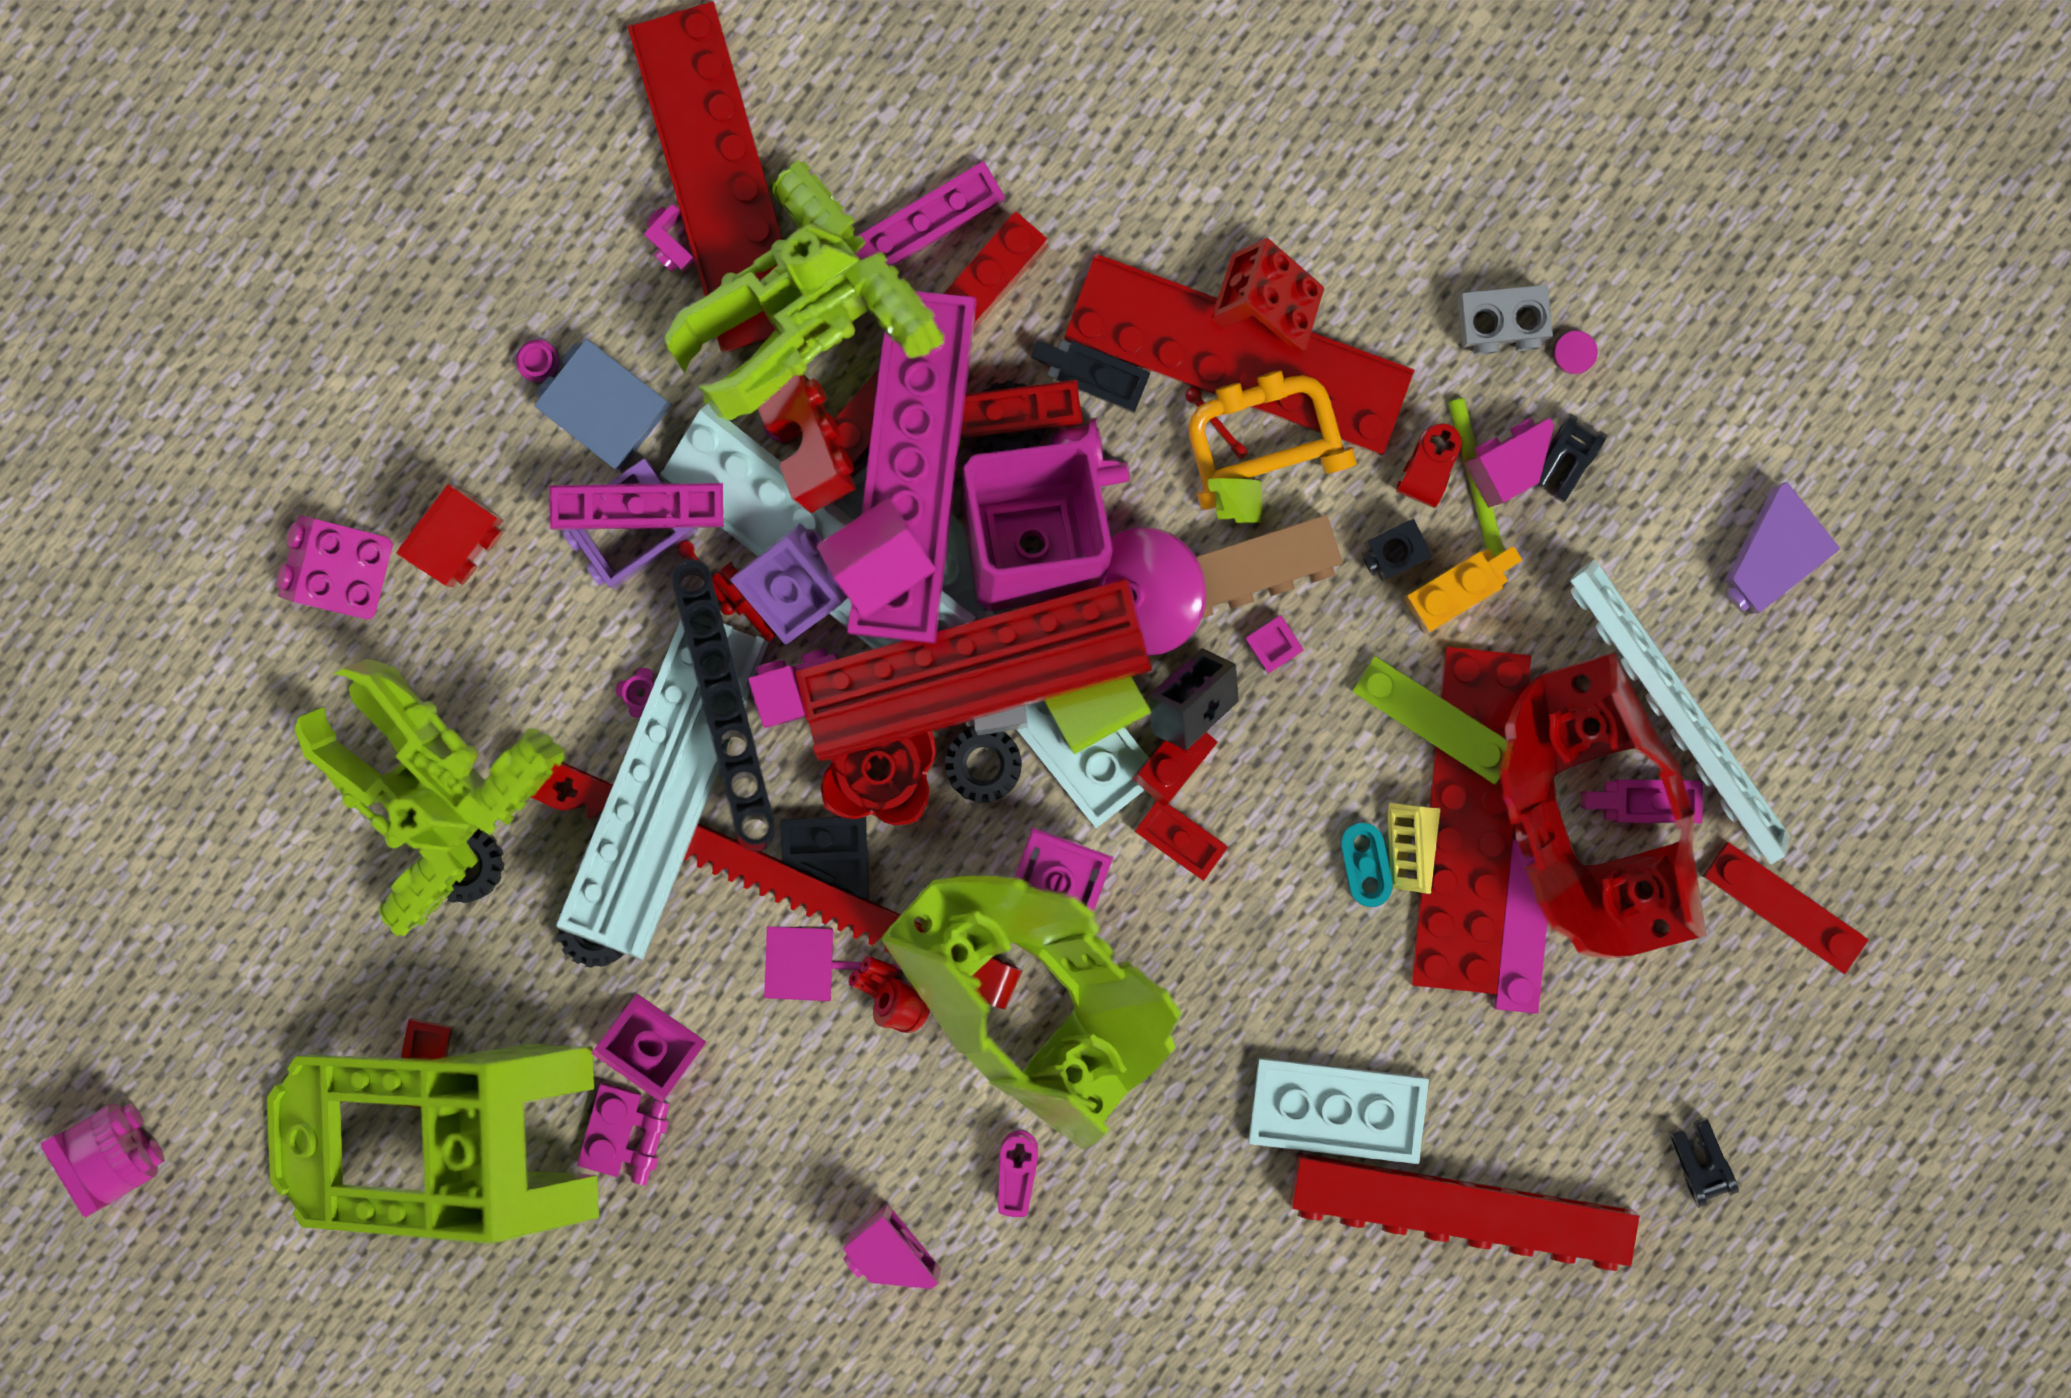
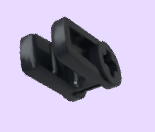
[1534,413,1607,503]
[1668,1117,1739,1208]

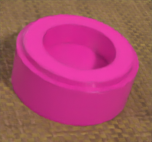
[1553,331,1598,375]

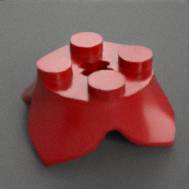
[821,731,936,825]

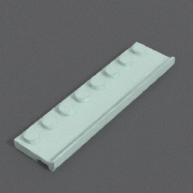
[659,404,976,649]
[556,615,769,961]

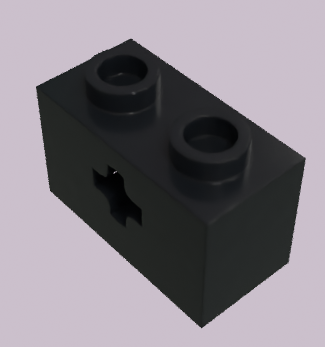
[1149,648,1239,750]

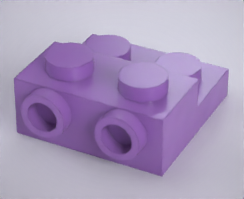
[730,523,848,645]

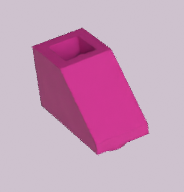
[1465,417,1554,508]

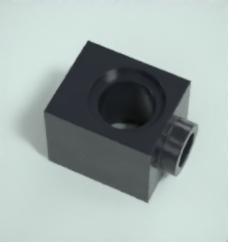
[1361,518,1433,581]

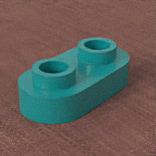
[1340,822,1393,907]

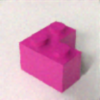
[748,648,839,728]

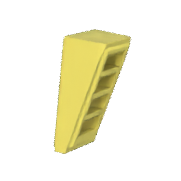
[1388,803,1440,894]

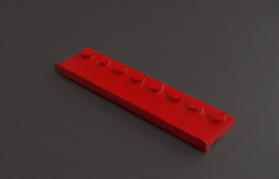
[627,1,783,353]
[1064,254,1415,456]
[795,579,1152,761]

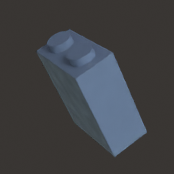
[534,338,672,472]

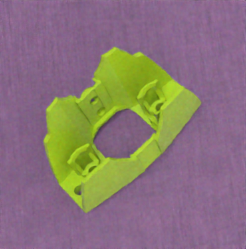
[881,876,1182,1149]

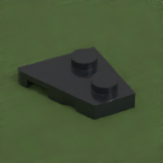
[780,816,870,899]

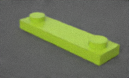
[1352,656,1506,785]

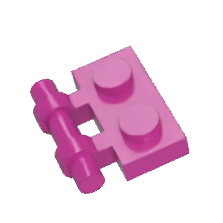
[577,1083,670,1185]

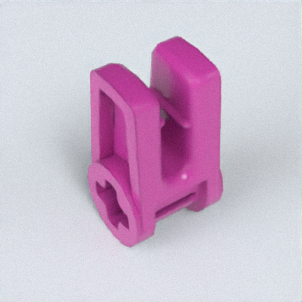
[998,1130,1039,1217]

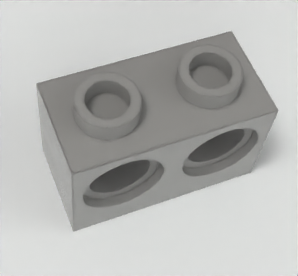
[1457,285,1553,355]

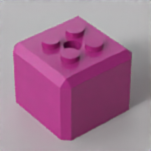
[960,441,1112,611]

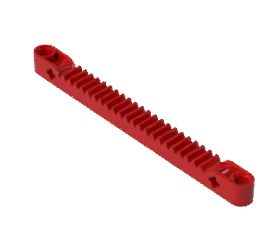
[530,761,1023,1010]

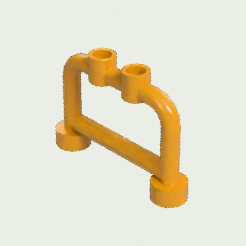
[1188,370,1357,510]

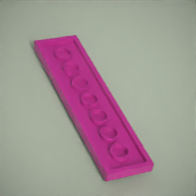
[847,291,977,644]

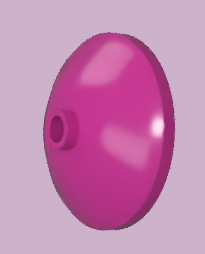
[1105,527,1206,655]

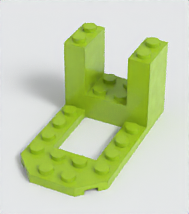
[267,1044,599,1244]

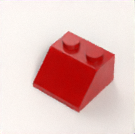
[396,484,504,587]

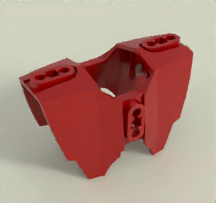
[1500,652,1707,959]

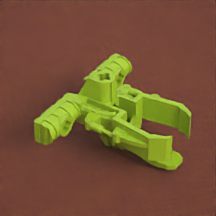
[665,160,945,420]
[294,659,566,937]

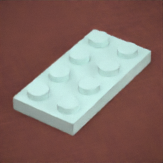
[1248,1057,1429,1164]

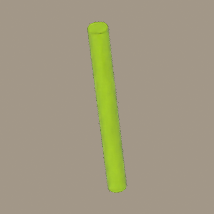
[1448,398,1504,557]

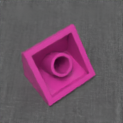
[816,497,937,619]
[591,994,706,1103]

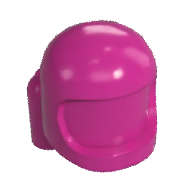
[1051,417,1131,487]

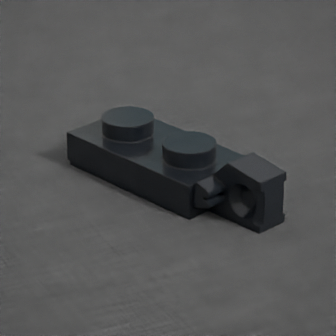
[1031,340,1151,413]

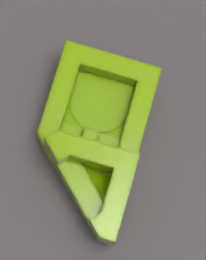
[1208,478,1263,524]

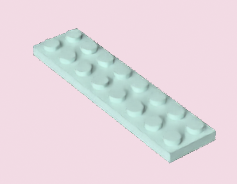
[1571,558,1790,865]

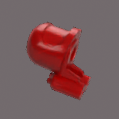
[849,956,930,1033]

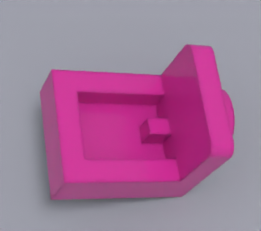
[644,204,695,274]

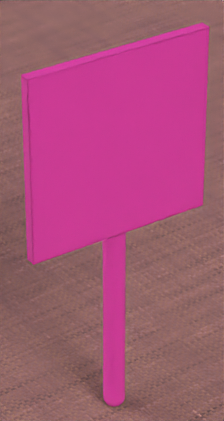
[764,926,903,1001]

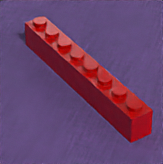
[834,211,1048,469]
[1289,1153,1640,1271]

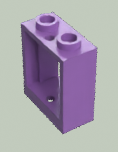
[561,458,698,589]

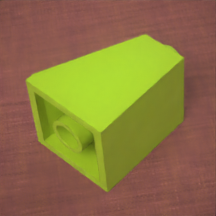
[1044,677,1151,755]

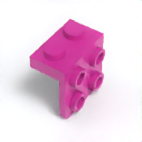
[276,515,393,620]

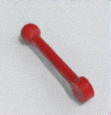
[1185,387,1248,460]
[677,541,736,616]

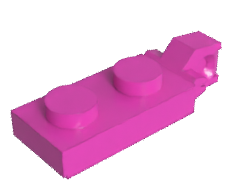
[1581,779,1703,824]

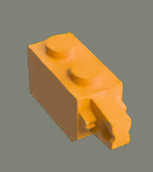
[1402,546,1523,634]

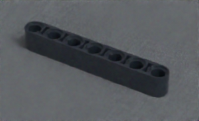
[672,559,775,852]

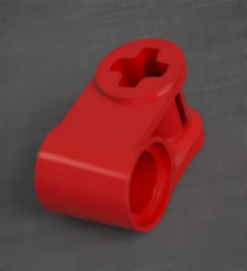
[1395,423,1462,509]

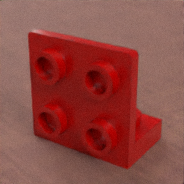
[1211,237,1324,353]

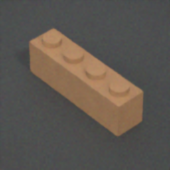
[1196,515,1343,619]

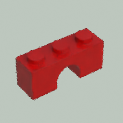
[758,374,855,514]

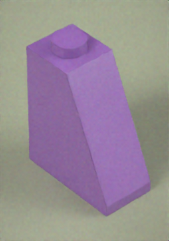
[1725,482,1840,614]

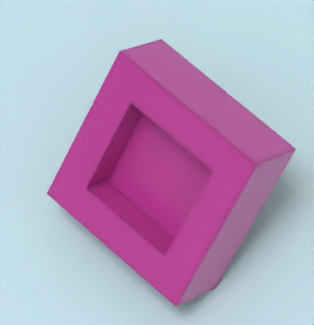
[1244,615,1304,674]

